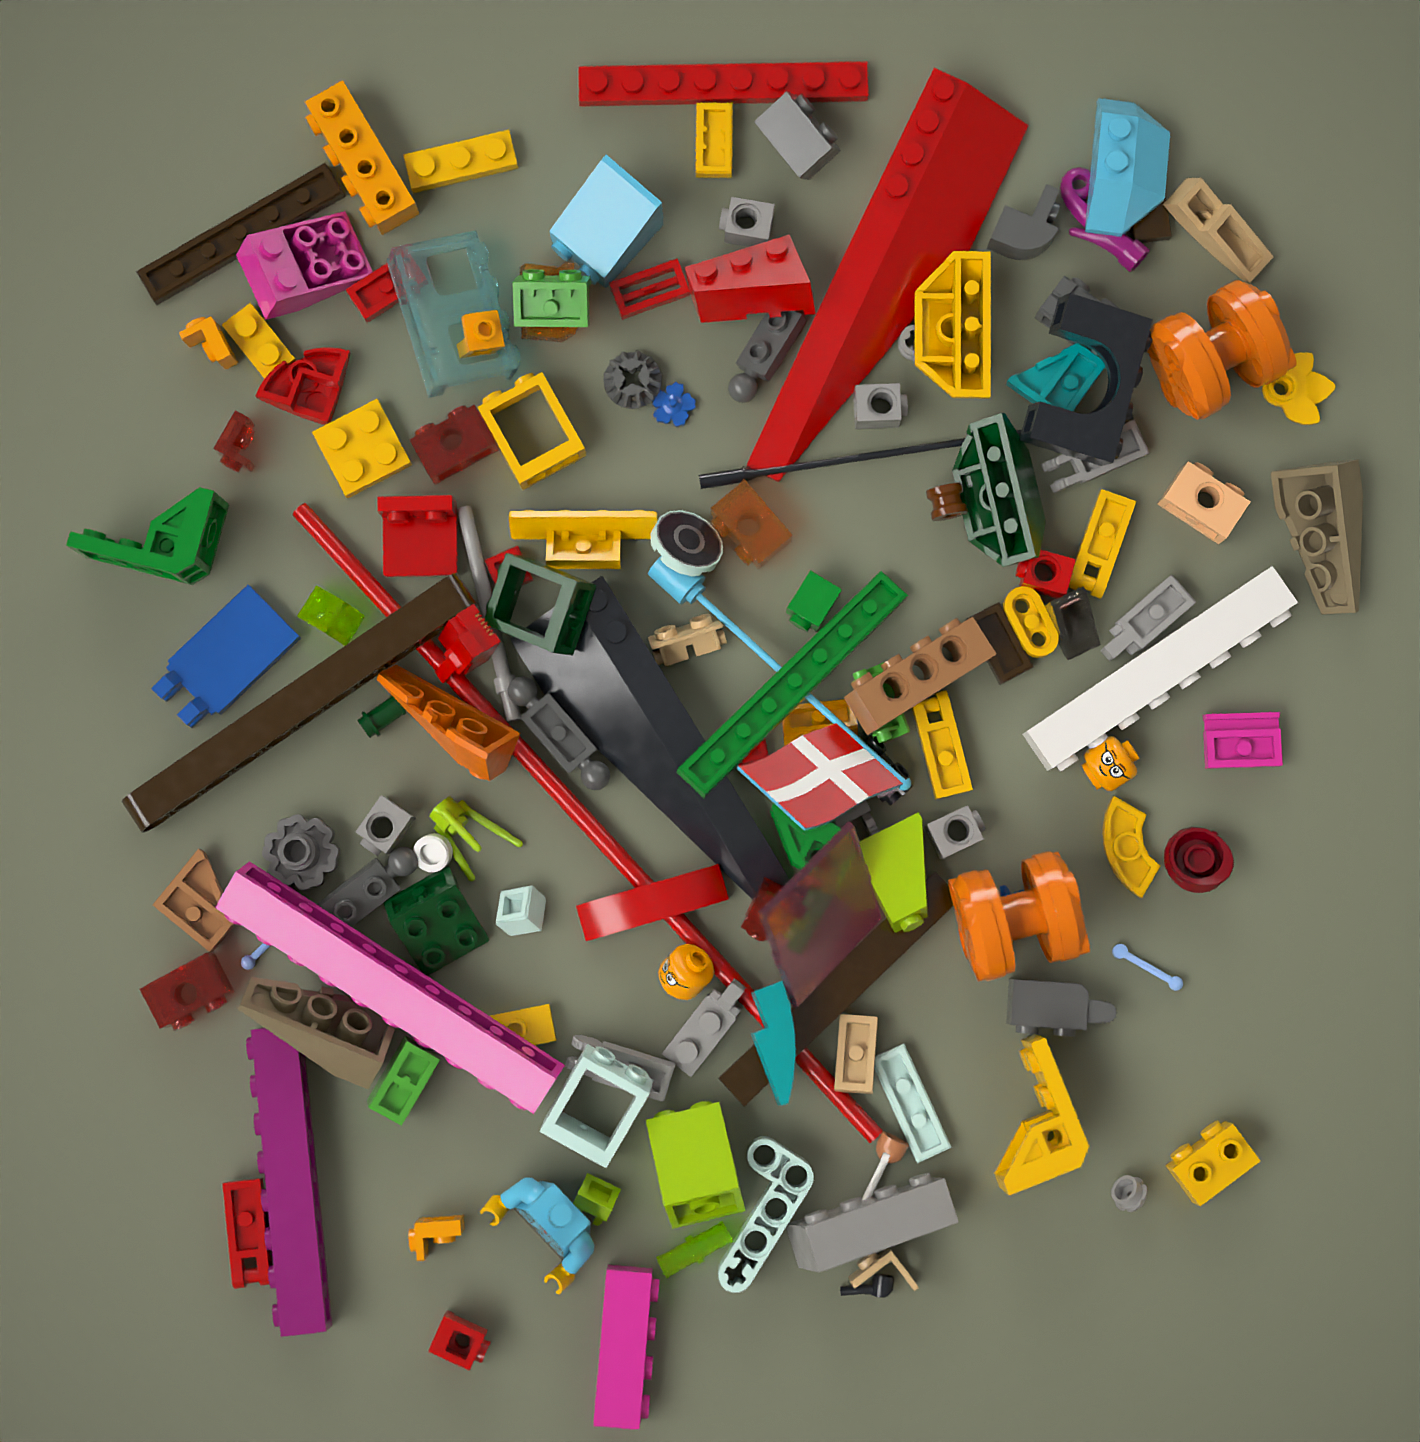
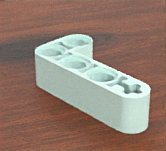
[718,1136,814,1293]

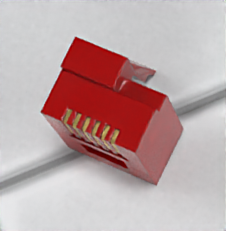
[434,604,501,684]

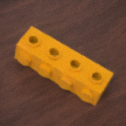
[305,80,419,235]

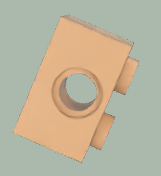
[1158,461,1250,544]

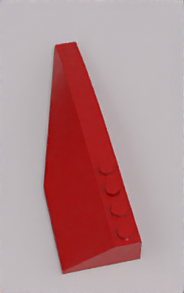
[746,67,1029,483]

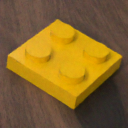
[312,399,412,499]

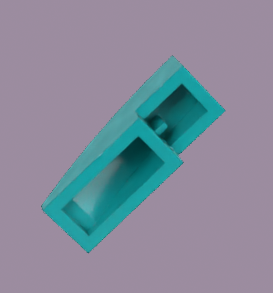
[751,981,795,1106]

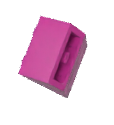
[236,211,373,320]

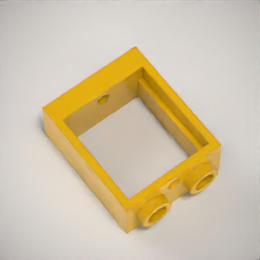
[477,372,587,490]

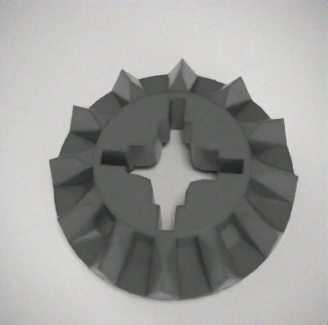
[603,350,662,409]

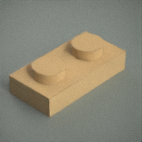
[834,1014,878,1094]

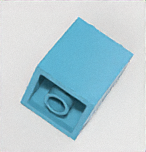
[549,154,663,288]

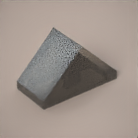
[1045,587,1101,660]

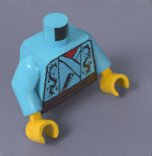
[480,1177,594,1294]

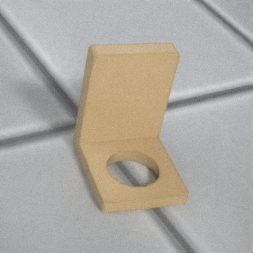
[848,1247,919,1291]

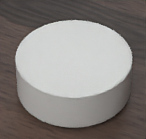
[413,833,453,872]

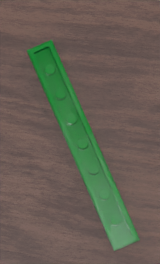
[677,571,908,798]

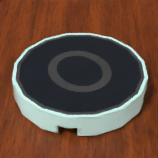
[650,510,723,576]

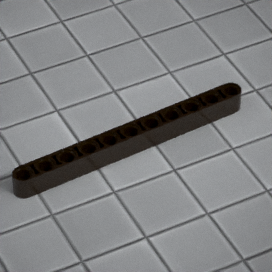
[121,573,478,833]

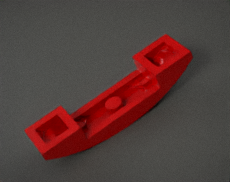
[576,864,729,941]

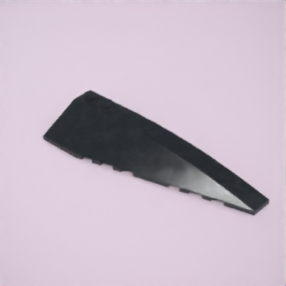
[510,576,799,914]

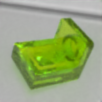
[297,585,365,646]

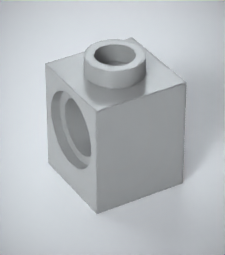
[719,197,775,247]
[853,383,908,429]
[355,795,416,856]
[924,805,985,860]

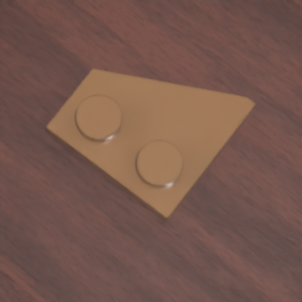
[153,849,235,952]

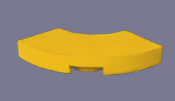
[1102,796,1161,898]

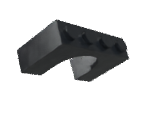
[1019,293,1153,466]

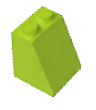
[646,1101,746,1229]

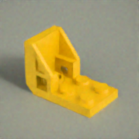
[994,1034,1089,1196]

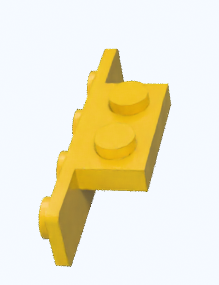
[509,510,657,569]

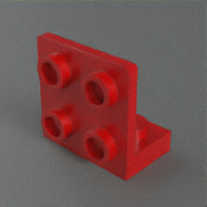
[377,495,458,577]

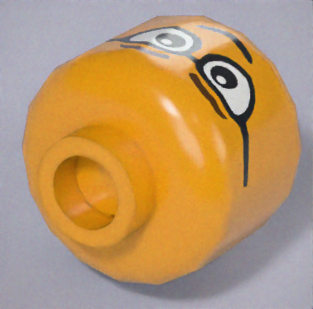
[1081,736,1140,791]
[658,944,714,1000]

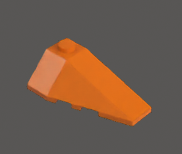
[376,664,521,781]

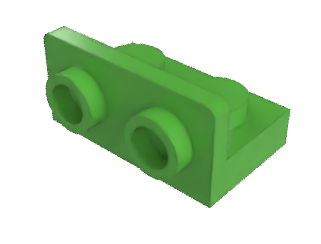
[512,269,591,327]

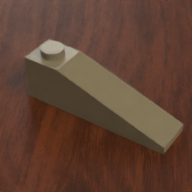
[1271,459,1363,614]
[238,977,395,1090]

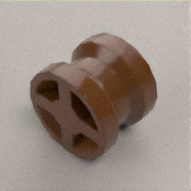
[926,483,968,521]

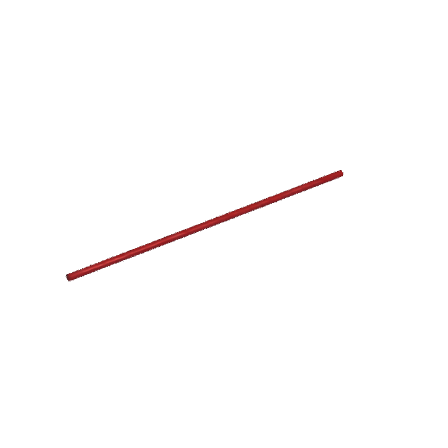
[292,503,883,1143]

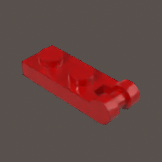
[222,1177,272,1289]

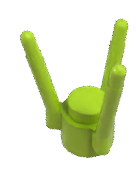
[429,796,523,882]

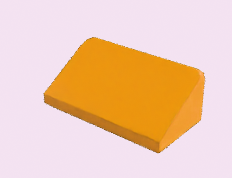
[782,699,858,746]

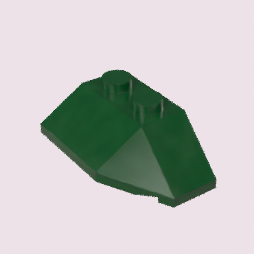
[952,413,1046,567]

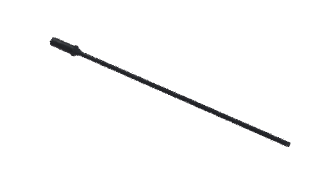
[699,414,1133,489]

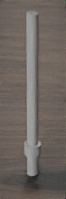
[457,506,521,722]

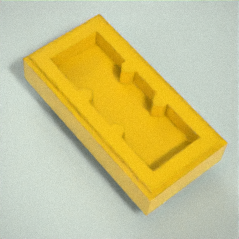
[696,103,733,178]
[490,1004,557,1045]

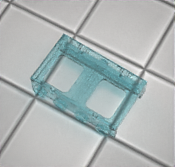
[386,230,521,398]

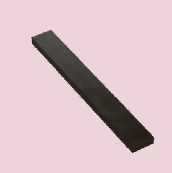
[718,872,954,1107]

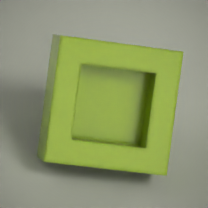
[573,1173,621,1226]

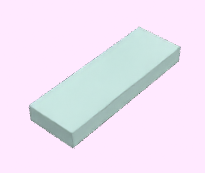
[875,1043,952,1163]

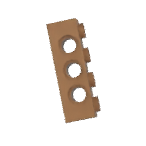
[843,617,996,735]

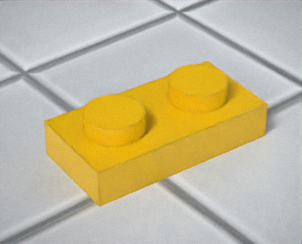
[222,303,297,379]

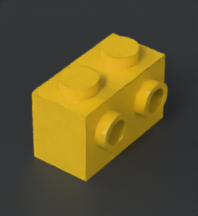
[1165,1120,1261,1206]

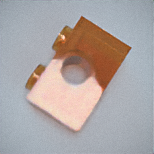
[710,479,793,569]

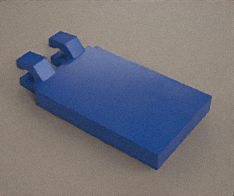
[151,584,301,728]

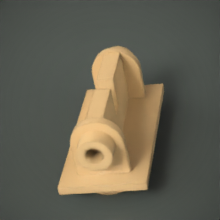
[648,614,727,667]

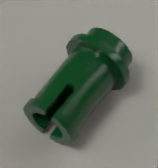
[357,695,406,738]

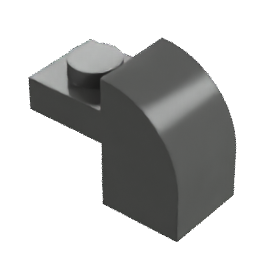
[986,184,1061,260]

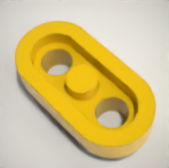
[1003,586,1059,658]

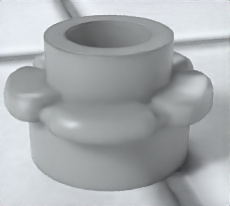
[1111,1175,1148,1212]

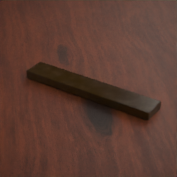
[136,163,345,305]

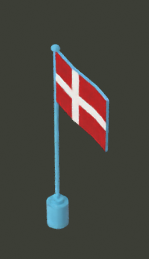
[648,555,911,830]

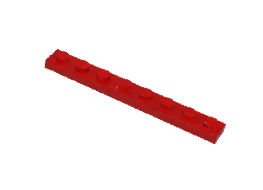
[578,61,868,107]

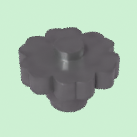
[262,814,341,891]

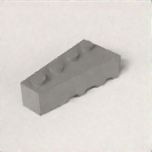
[786,1173,958,1272]

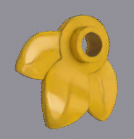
[1262,352,1336,425]

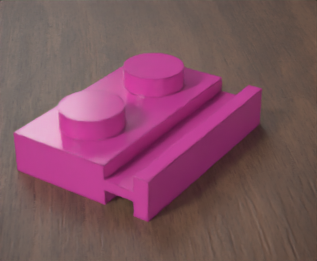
[1202,712,1283,769]

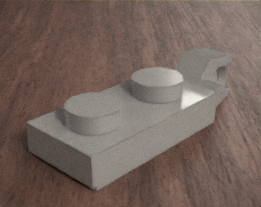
[1100,574,1196,662]
[662,978,746,1077]

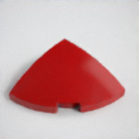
[256,347,351,425]

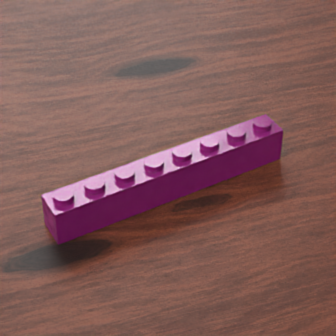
[246,1028,332,1337]

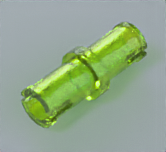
[656,1221,734,1279]

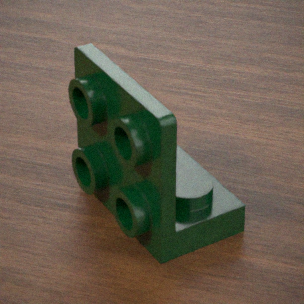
[383,865,489,976]

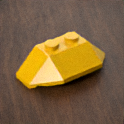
[914,251,991,399]

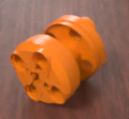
[1147,280,1296,420]
[948,851,1090,982]

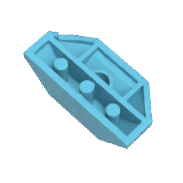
[1085,98,1170,237]

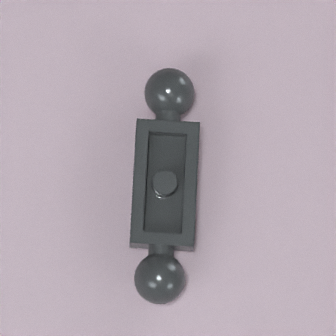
[728,290,814,403]
[508,676,610,790]
[317,847,418,927]

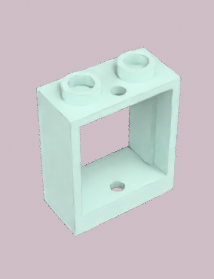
[539,1044,653,1168]

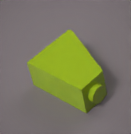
[852,812,928,933]

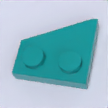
[1006,343,1105,411]

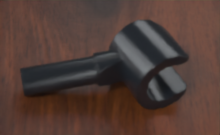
[840,1273,894,1298]

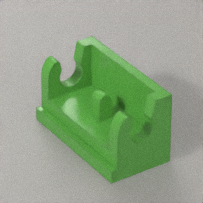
[367,1035,440,1126]

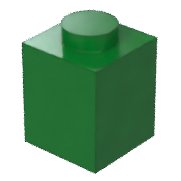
[786,570,842,632]

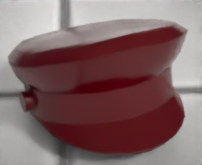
[1164,827,1234,893]

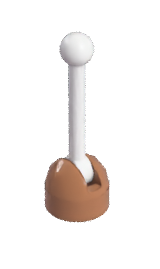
[862,1131,909,1200]

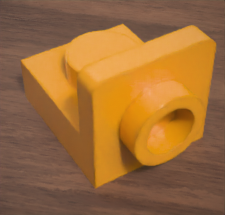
[457,310,505,359]
[179,316,238,370]
[409,1215,465,1261]

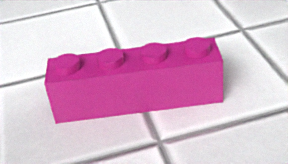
[593,1264,660,1430]

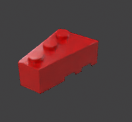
[684,234,816,323]

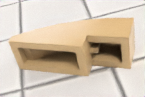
[1163,178,1274,283]

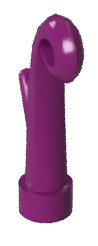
[1060,167,1150,273]

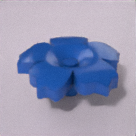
[653,382,696,427]

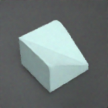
[496,885,546,936]

